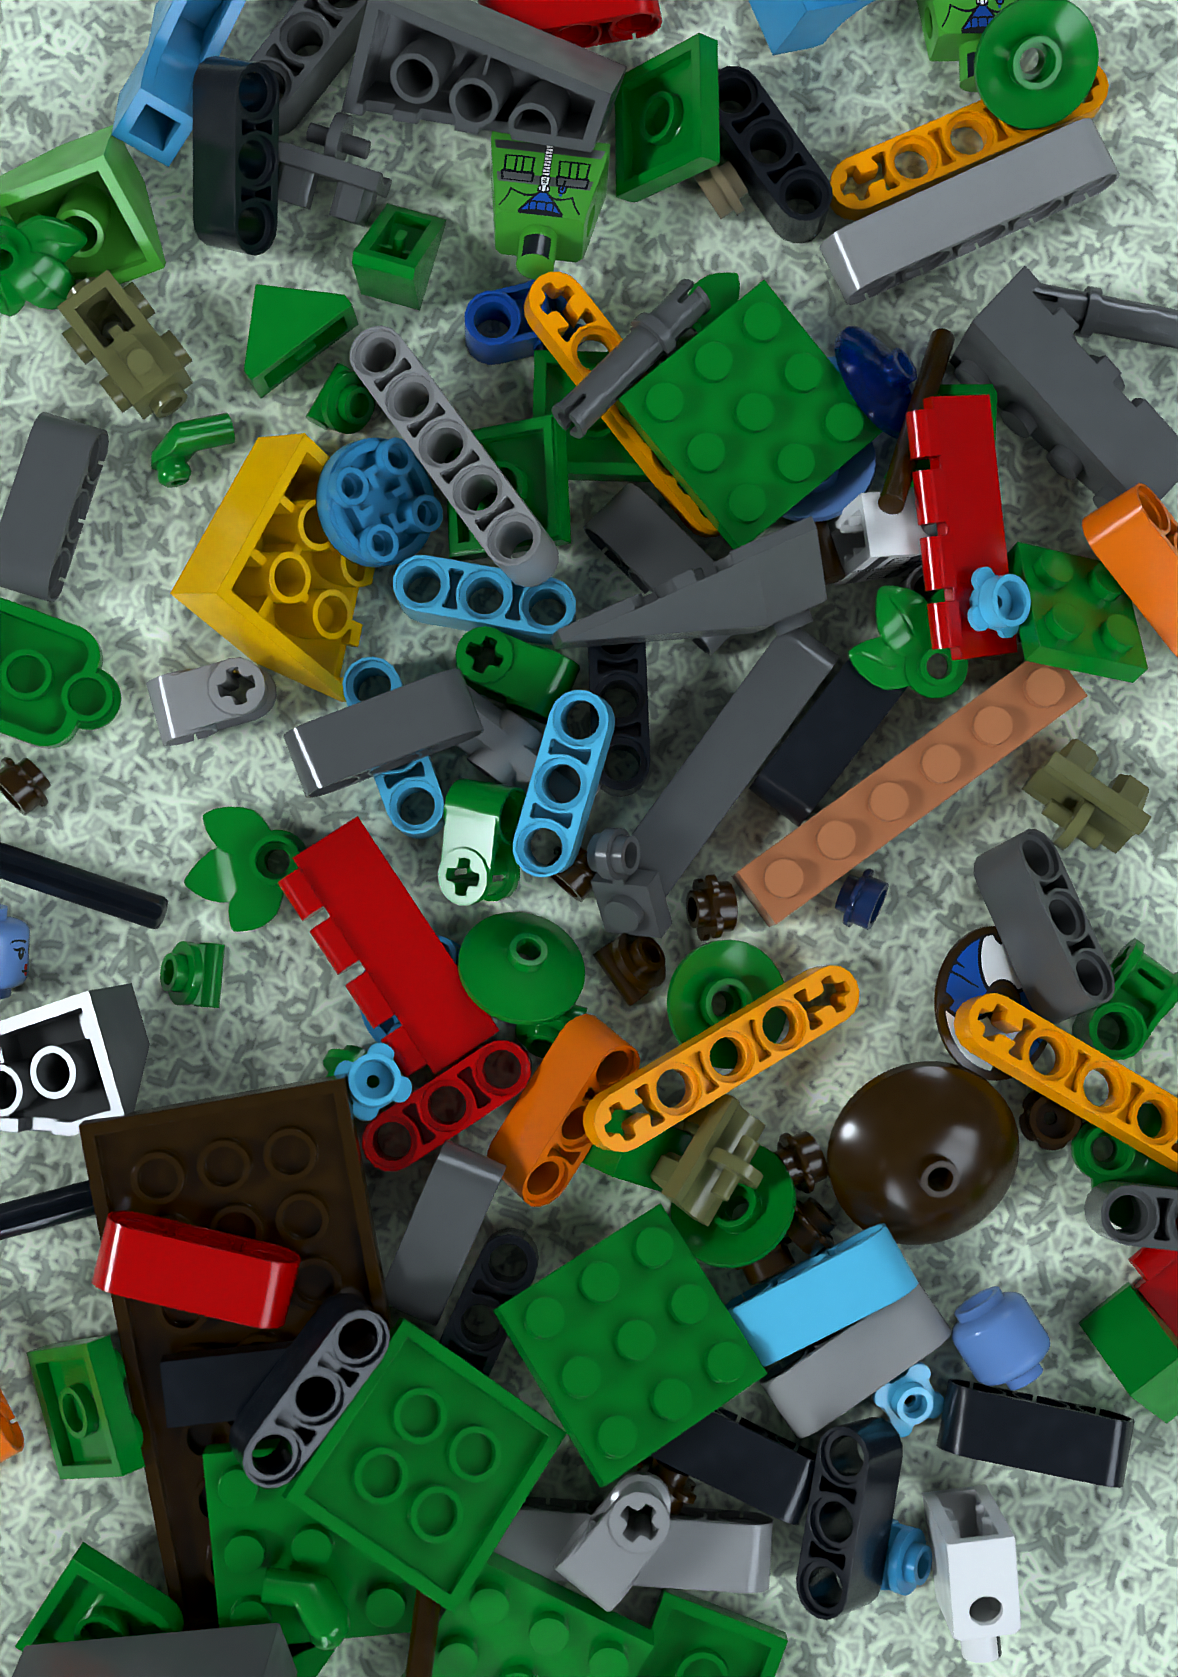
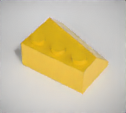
[170,433,375,702]

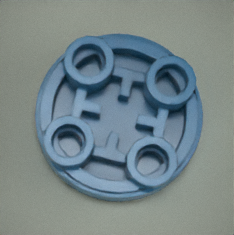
[316,437,443,568]

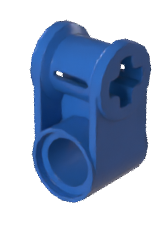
[464,273,585,365]

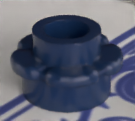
[835,869,889,930]

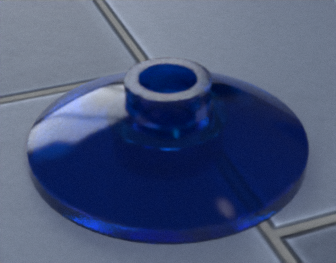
[834,326,917,439]

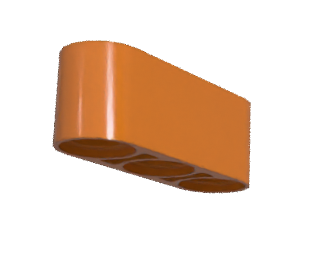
[1082,483,1178,657]
[487,1014,640,1207]

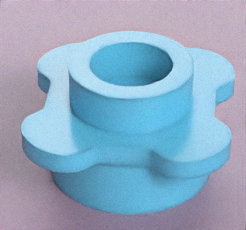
[967,567,1031,638]
[334,1043,412,1121]
[872,1362,945,1438]

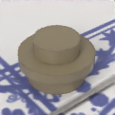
[694,160,749,219]

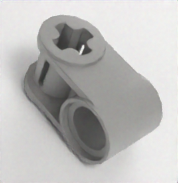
[146,657,277,746]
[553,1471,671,1612]

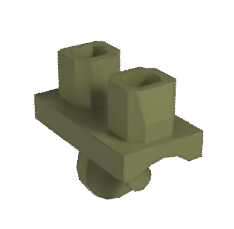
[1022,739,1152,853]
[650,1094,766,1226]

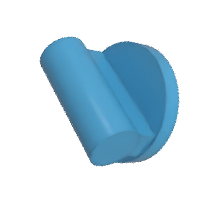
[880,1519,932,1596]

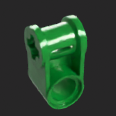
[455,626,581,725]
[438,778,526,906]
[1072,938,1178,1060]

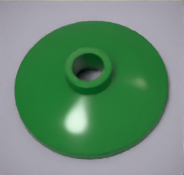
[974,0,1099,129]
[458,912,585,1025]
[667,940,787,1069]
[671,1145,796,1268]

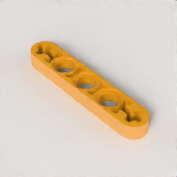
[829,66,1109,221]
[524,272,721,538]
[583,965,860,1152]
[954,993,1178,1174]

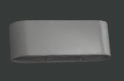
[760,1275,952,1439]

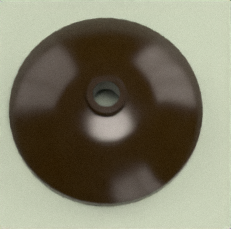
[827,1061,1019,1245]

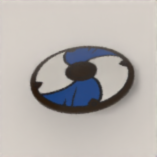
[934,926,1048,1081]

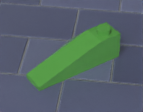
[0,125,166,284]

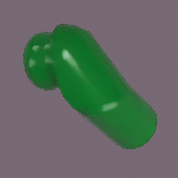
[151,413,235,488]
[261,1567,350,1650]

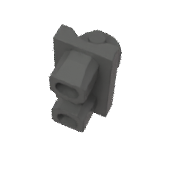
[278,112,392,227]

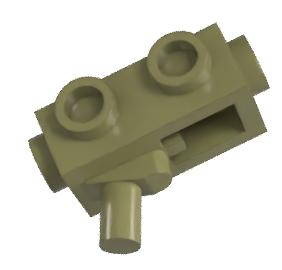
[57,269,193,420]

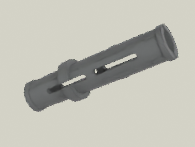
[552,279,711,439]
[1032,283,1178,349]

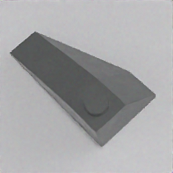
[550,516,827,649]
[0,983,150,1136]

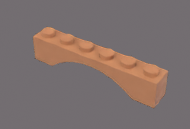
[732,661,1088,927]

